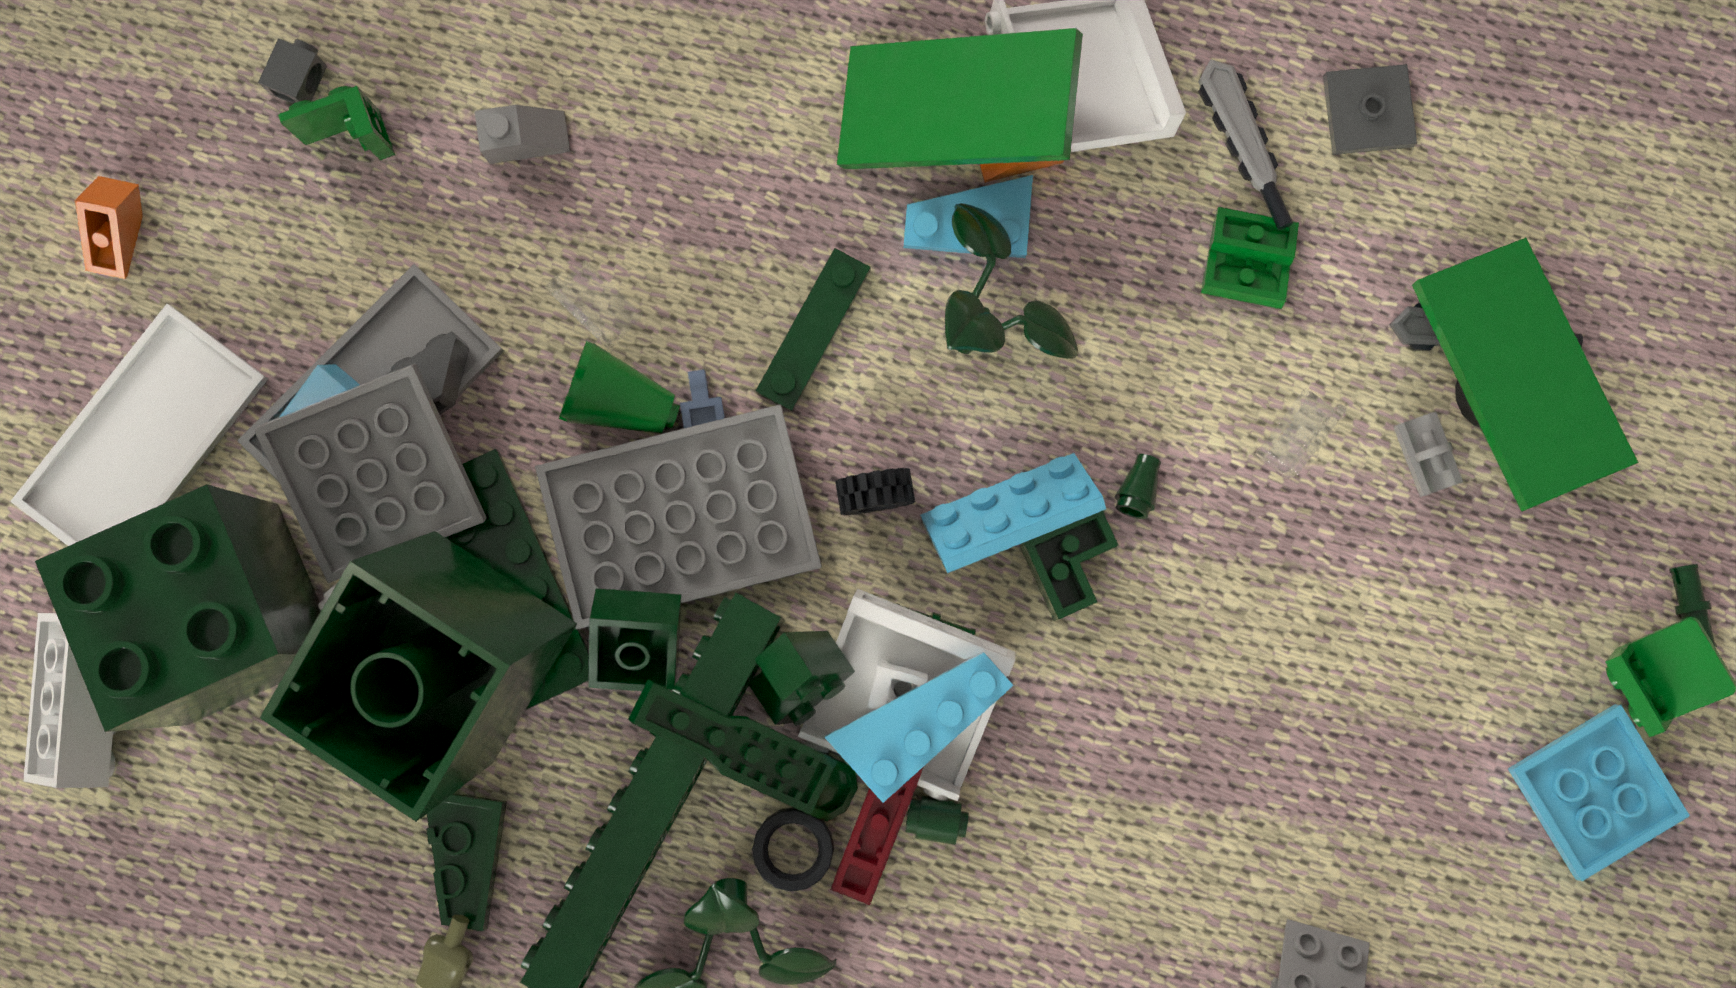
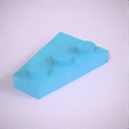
[903,175,1033,258]

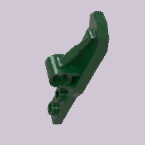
[628,679,858,822]

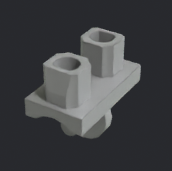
[1393,411,1463,497]

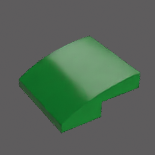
[1201,207,1299,309]

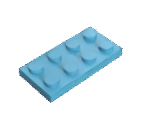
[920,453,1106,573]

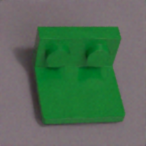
[278,86,395,160]

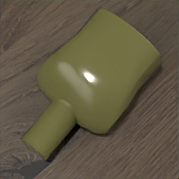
[416,915,473,988]

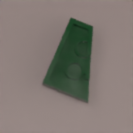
[426,793,507,931]

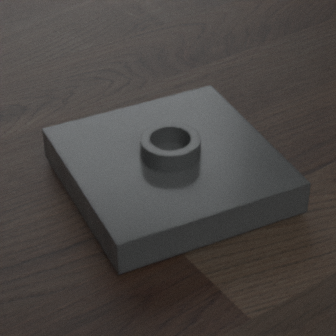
[1323,64,1417,155]

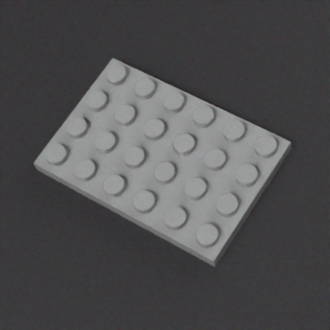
[535,404,822,630]

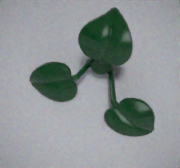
[945,203,1079,359]
[634,878,836,988]

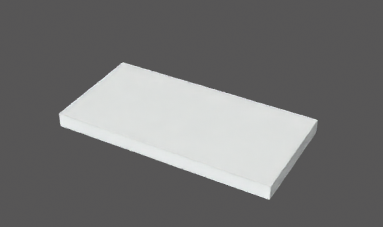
[10,304,268,546]

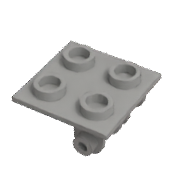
[1270,919,1370,988]

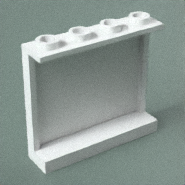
[985,0,1186,152]
[798,589,1015,801]

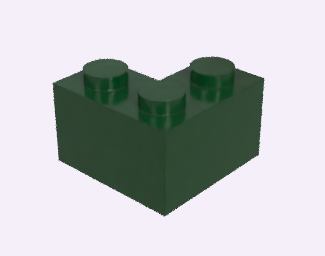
[1019,511,1119,621]
[748,631,855,726]

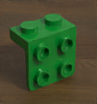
[1605,617,1736,737]

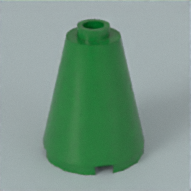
[559,341,680,434]

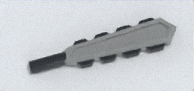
[1198,59,1293,230]

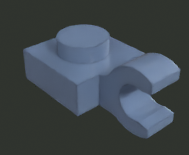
[680,369,725,428]

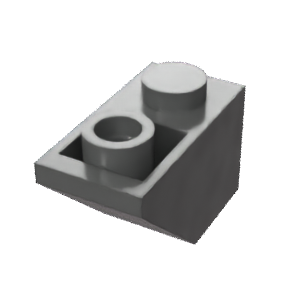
[385,331,469,415]

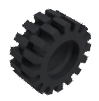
[835,468,916,515]

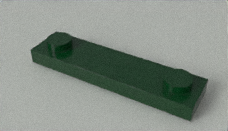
[755,248,871,412]

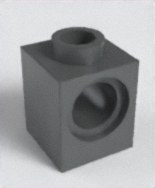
[258,38,327,104]

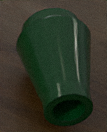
[1115,454,1161,519]

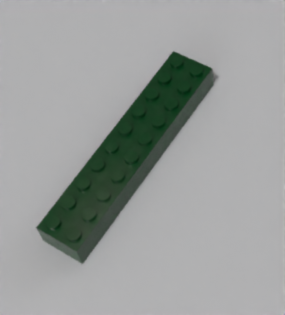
[520,593,785,988]

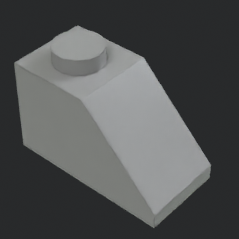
[474,105,570,164]

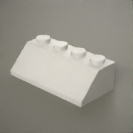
[23,613,116,788]

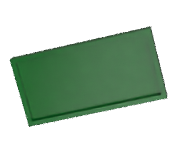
[837,28,1083,169]
[1412,238,1639,512]

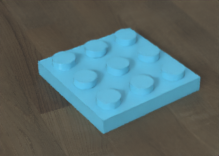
[1508,704,1690,881]

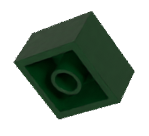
[588,588,682,691]

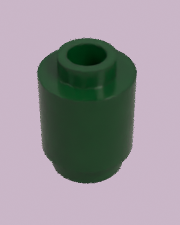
[905,796,969,845]

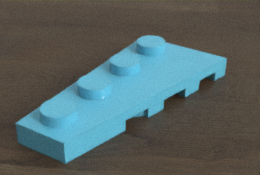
[825,652,1014,803]

